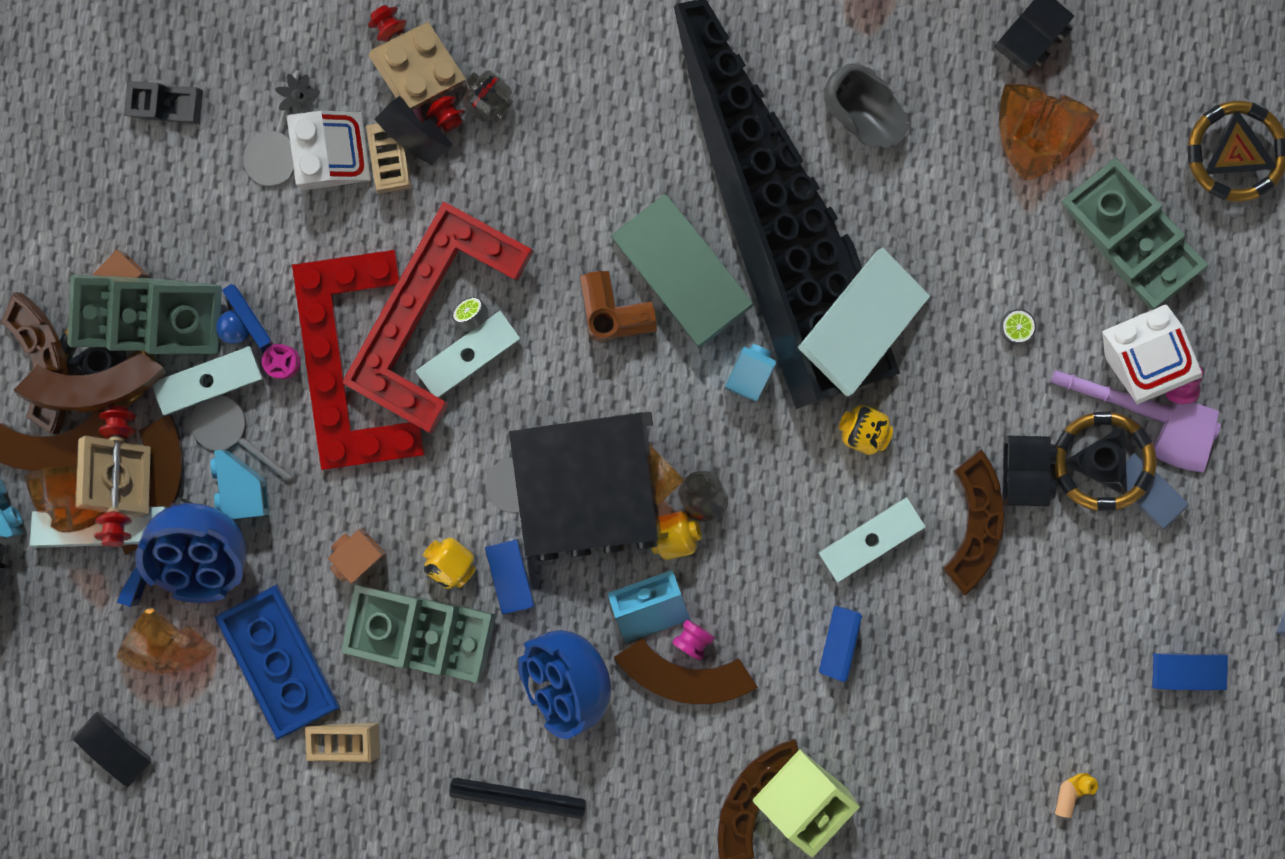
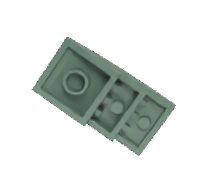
[1062,157,1208,310]
[611,194,754,348]
[67,275,222,354]
[341,585,496,683]

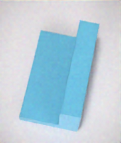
[607,570,691,643]

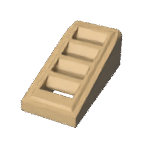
[366,123,413,194]
[305,723,380,762]

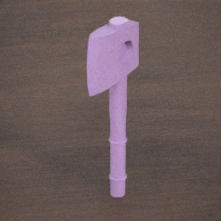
[1051,370,1221,472]

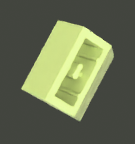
[753,749,860,858]

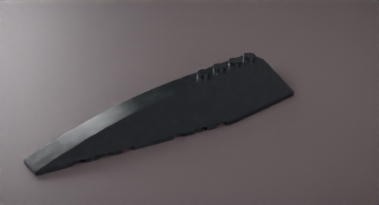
[674,0,900,409]

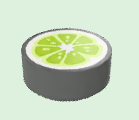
[452,297,488,331]
[1000,309,1036,344]

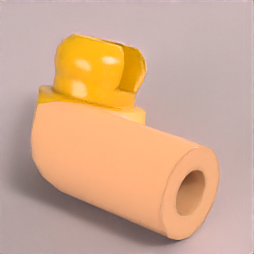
[1055,773,1098,818]

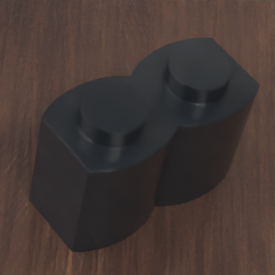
[994,0,1075,73]
[1002,435,1057,506]

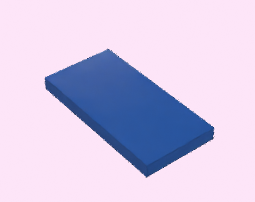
[214,584,340,740]

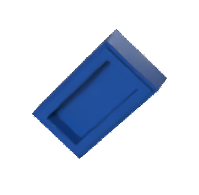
[216,284,273,353]

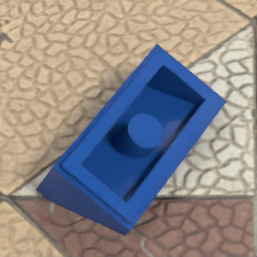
[485,539,536,614]
[819,606,862,682]

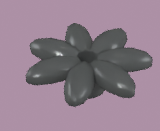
[275,74,320,114]

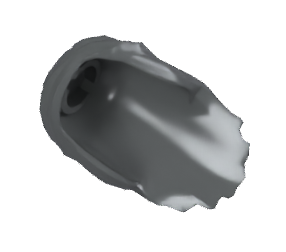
[824,63,909,149]

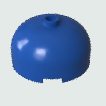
[135,503,247,603]
[518,630,611,739]

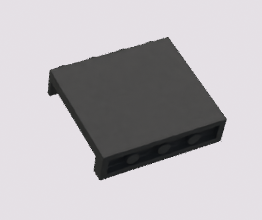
[509,412,668,561]

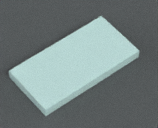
[798,248,930,396]

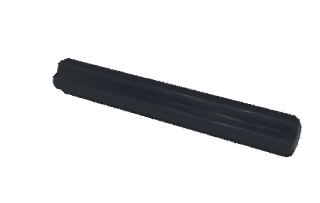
[449,778,586,819]

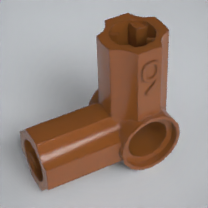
[579,271,657,343]

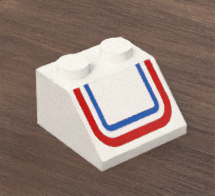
[286,111,371,190]
[1102,304,1202,405]

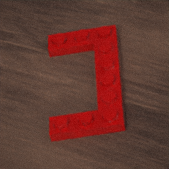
[342,201,534,434]
[292,250,425,470]

